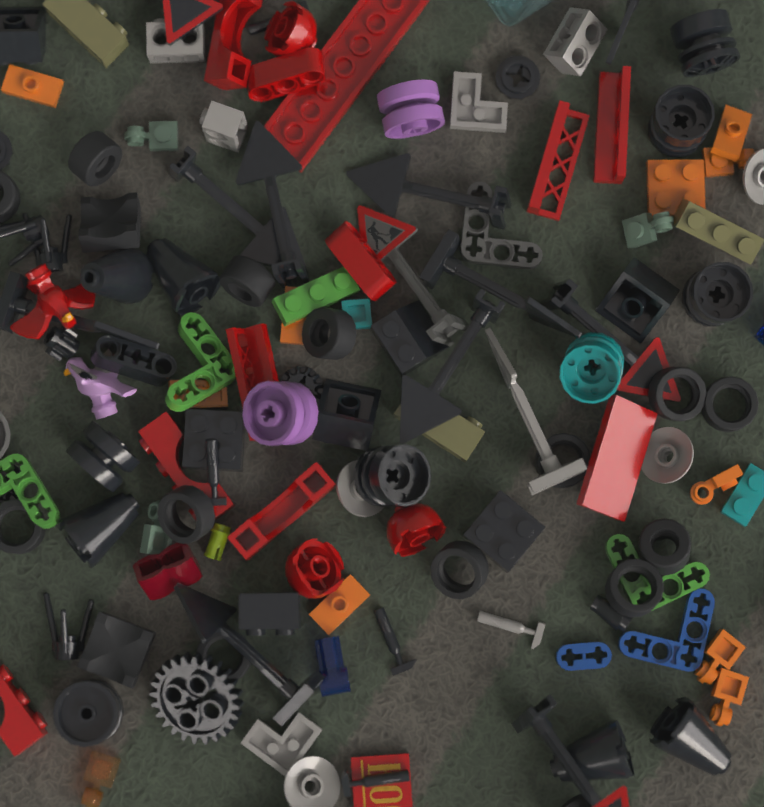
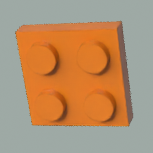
[646,159,705,217]

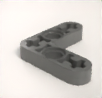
[461,181,543,270]

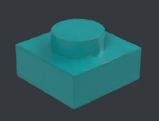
[341,298,372,329]

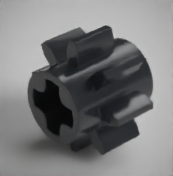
[44,325,80,361]

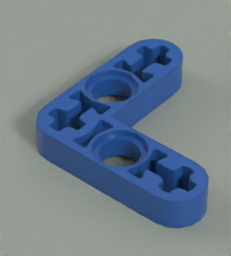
[618,589,715,671]

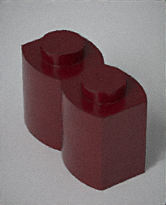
[133,543,203,600]

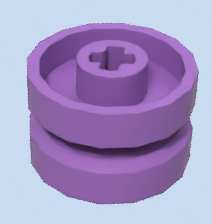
[377,79,445,139]
[242,381,319,446]

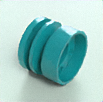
[560,332,624,404]

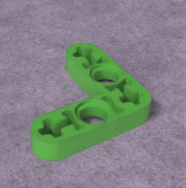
[165,312,236,412]
[0,454,60,529]
[605,534,710,611]

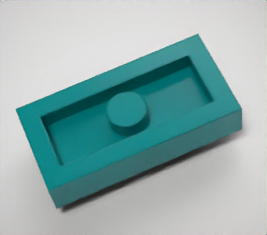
[720,463,764,527]

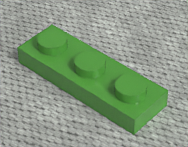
[272,267,360,326]

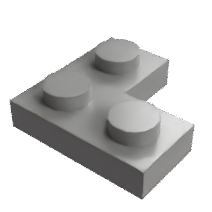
[450,71,508,133]
[241,712,322,776]

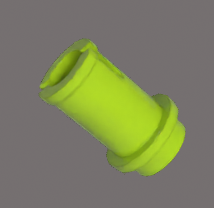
[203,522,231,561]

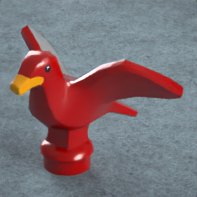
[10,263,95,339]

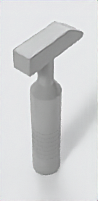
[477,611,546,649]

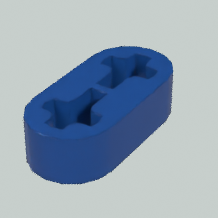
[555,642,612,671]

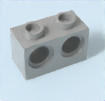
[543,7,607,76]
[146,18,206,63]
[199,101,248,153]

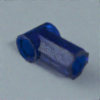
[315,636,351,697]

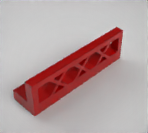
[593,66,631,184]
[527,100,590,221]
[226,323,279,441]

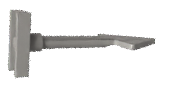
[485,328,587,496]

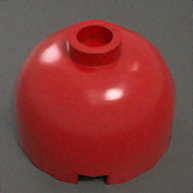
[264,1,317,57]
[387,503,446,557]
[285,538,344,599]

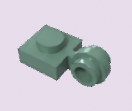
[124,121,178,151]
[622,212,675,248]
[140,500,172,555]

